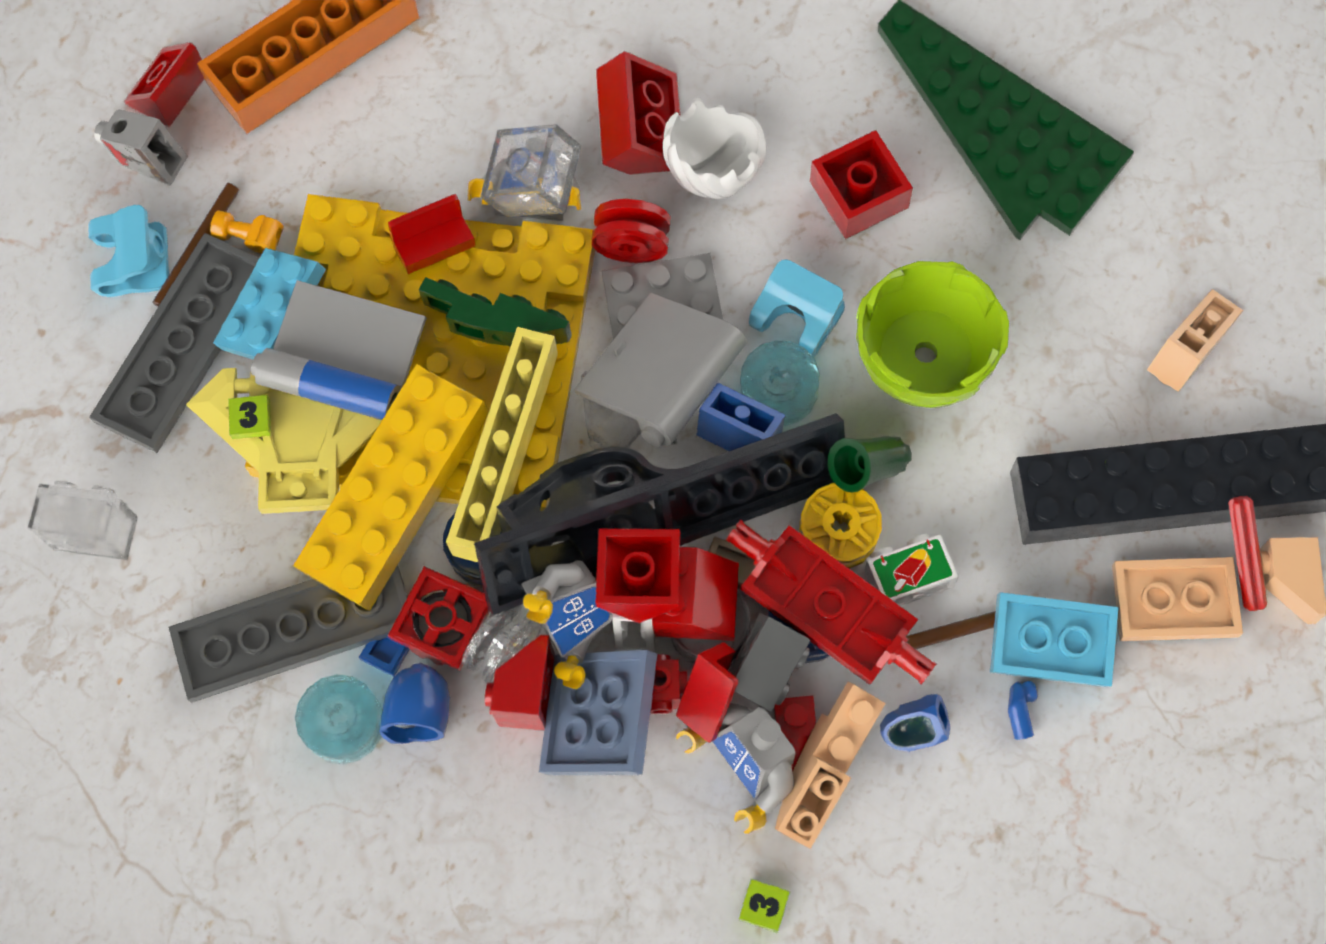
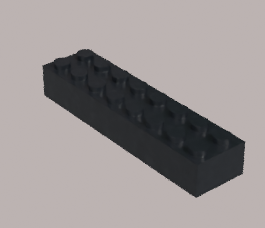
[1010,424,1326,545]

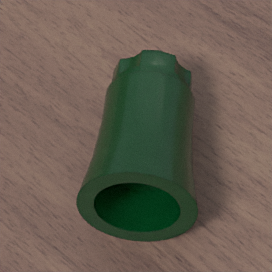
[828,436,912,492]

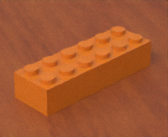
[197,0,420,134]

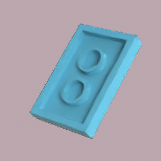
[213,248,326,360]
[990,592,1118,687]

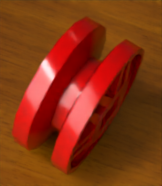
[592,199,671,263]

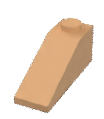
[1147,289,1243,392]

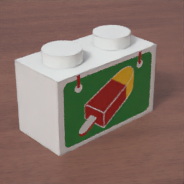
[864,534,958,606]

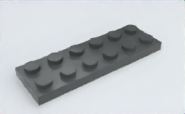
[89,233,259,453]
[168,565,415,703]

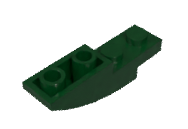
[419,277,572,346]

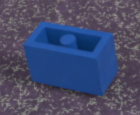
[696,383,785,451]

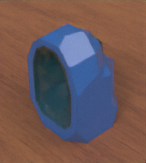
[880,694,951,752]

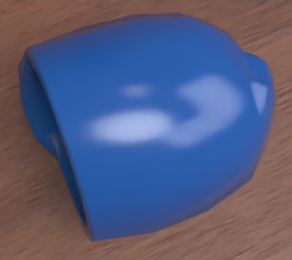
[379,663,450,744]

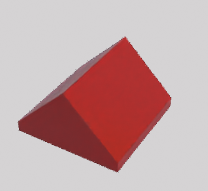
[123,42,204,127]
[596,529,680,623]

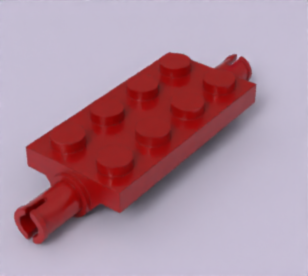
[726,520,937,685]

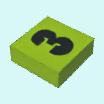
[229,395,271,439]
[739,879,790,933]

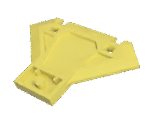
[186,368,382,514]

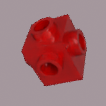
[650,654,688,714]

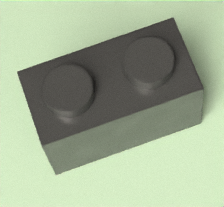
[728,613,810,711]

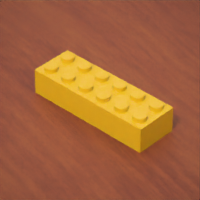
[293,364,489,611]

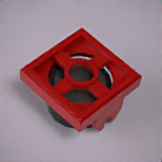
[388,566,490,671]

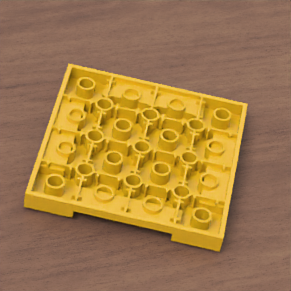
[245,194,595,511]

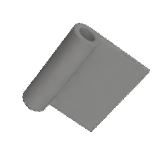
[574,293,747,447]

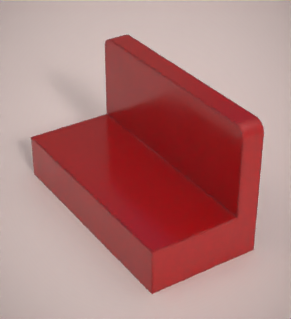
[388,194,476,274]
[675,642,738,743]

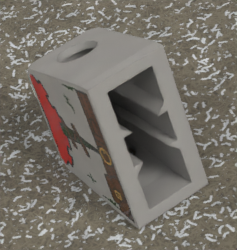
[94,109,188,185]

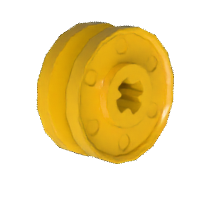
[799,483,882,569]

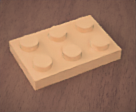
[1112,557,1243,641]

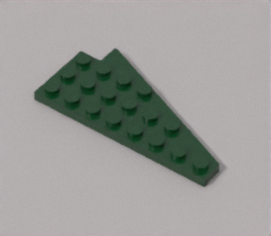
[877,0,1134,240]

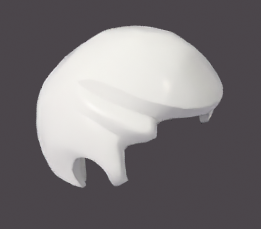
[663,97,766,199]

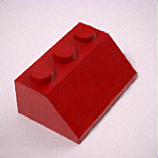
[596,51,680,175]

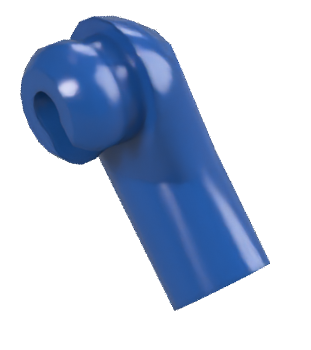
[1008,681,1038,740]

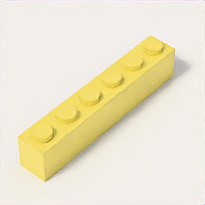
[446,327,558,562]

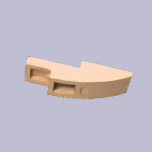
[775,681,886,849]

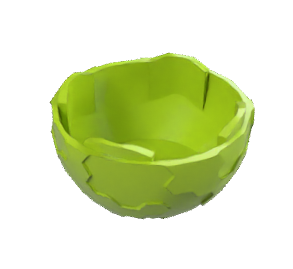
[856,261,1009,408]

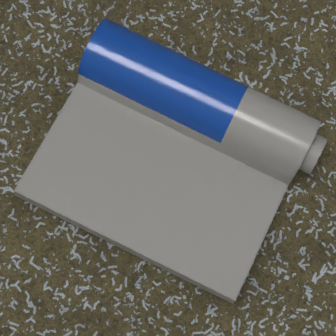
[251,280,427,420]

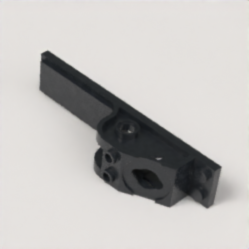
[474,413,845,615]

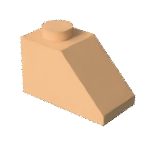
[1260,537,1326,624]

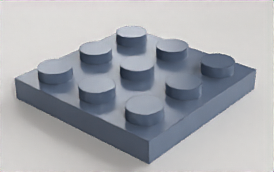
[539,650,657,775]

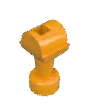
[210,210,284,254]

